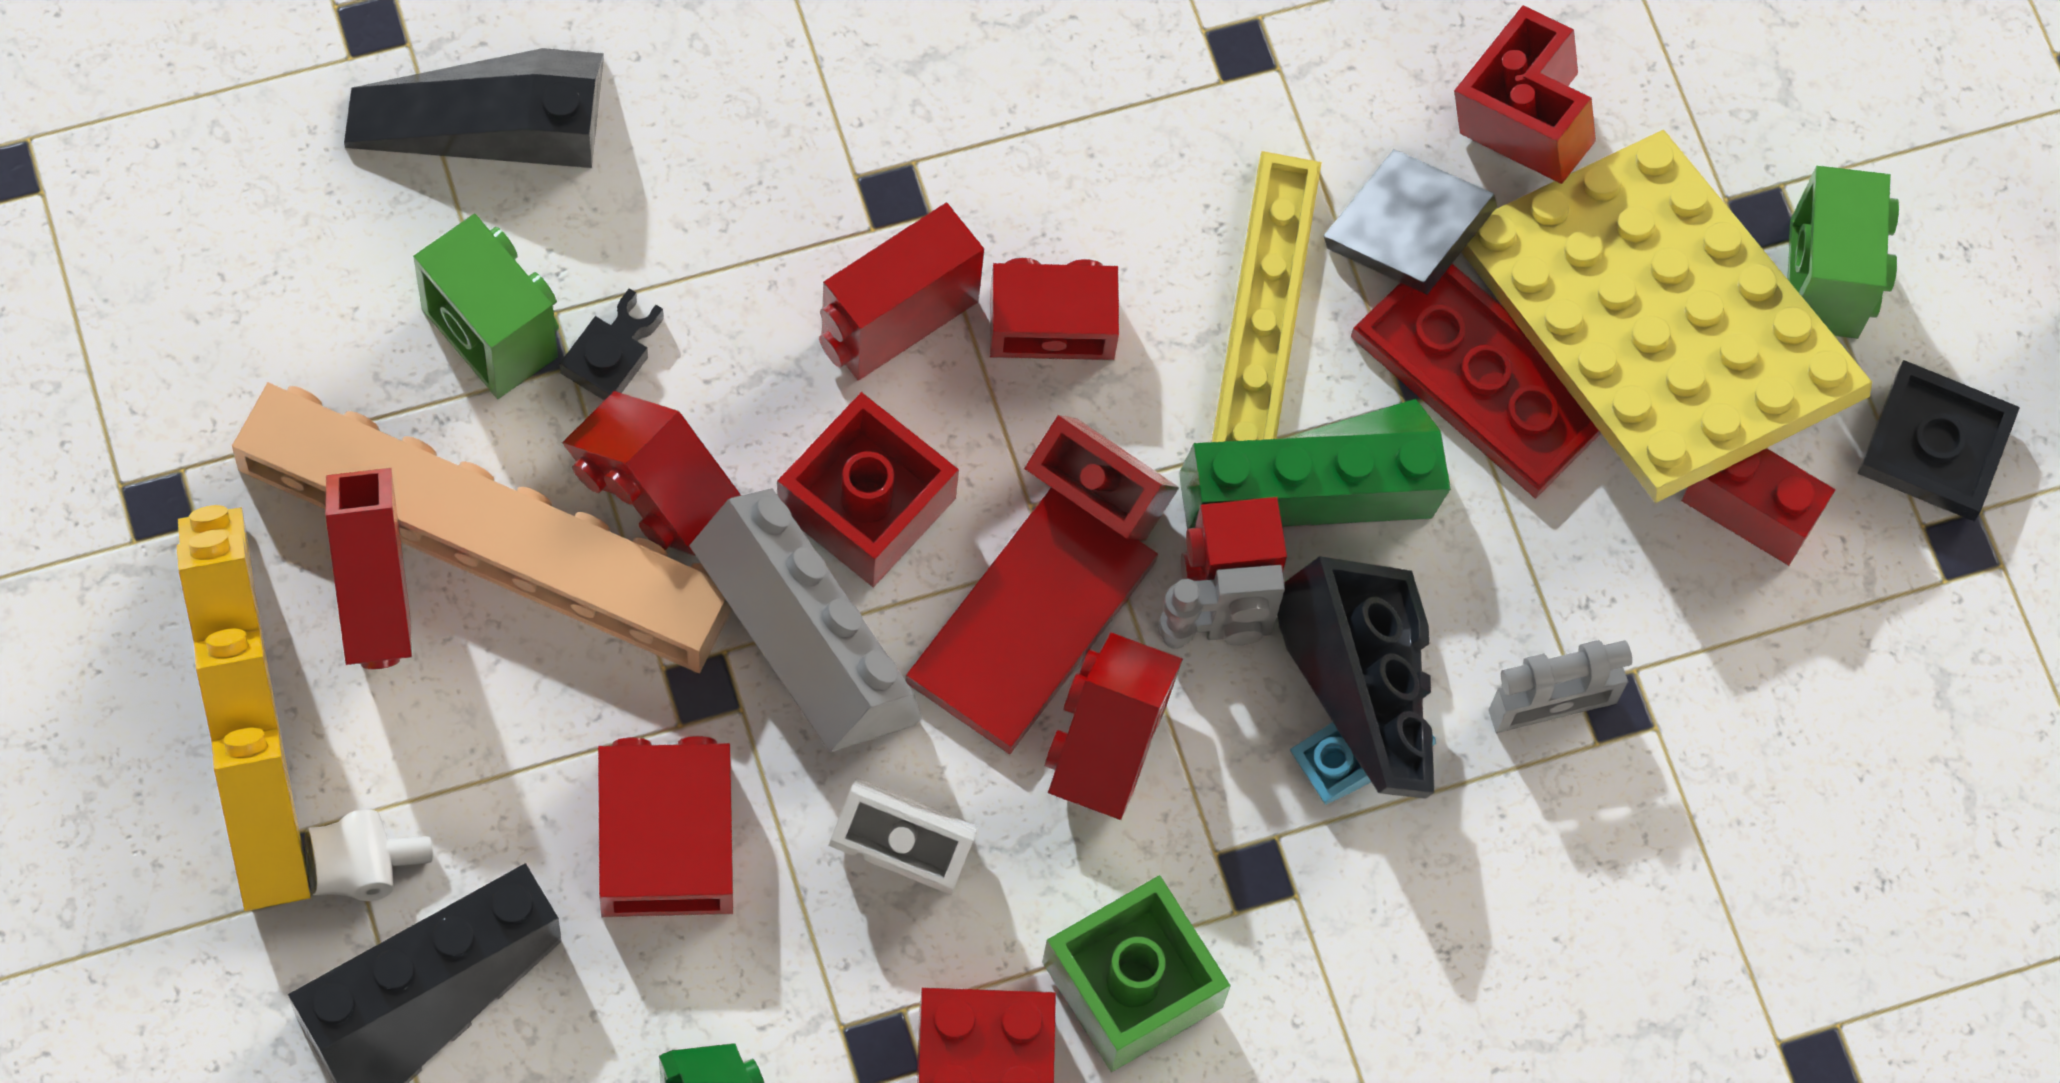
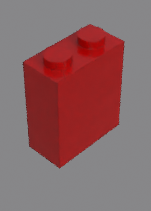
[819,202,985,381]
[325,468,412,670]
[598,736,733,917]

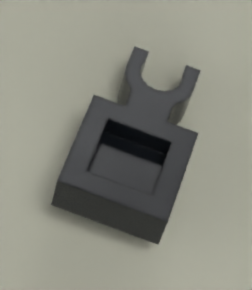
[559,288,664,400]

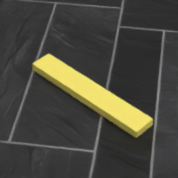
[1211,151,1322,442]

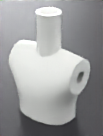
[305,810,433,901]

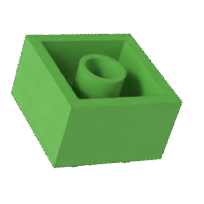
[1787,165,1899,339]
[413,213,559,400]
[1042,875,1231,1073]

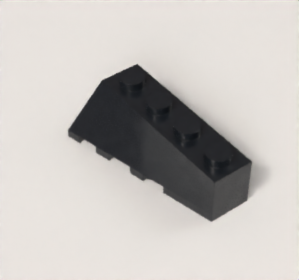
[288,863,562,1083]

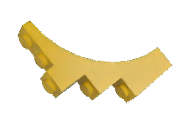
[176,505,311,911]

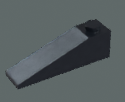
[344,48,604,168]
[1277,556,1434,799]

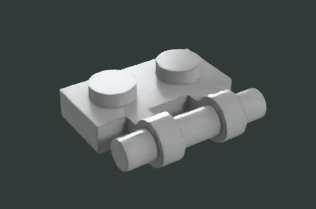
[1159,565,1285,649]
[1488,640,1633,733]

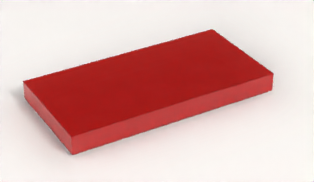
[1351,263,1601,499]
[905,488,1158,755]

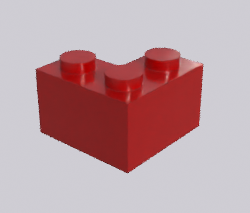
[1454,5,1596,184]
[562,391,742,556]
[1044,632,1183,820]

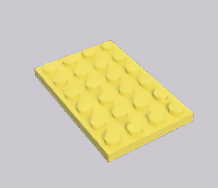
[1461,129,1872,503]

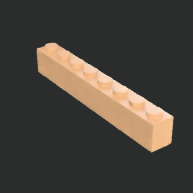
[232,382,732,674]

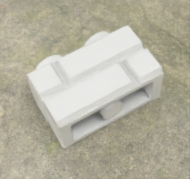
[828,778,977,895]

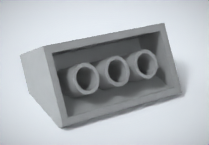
[689,488,922,752]

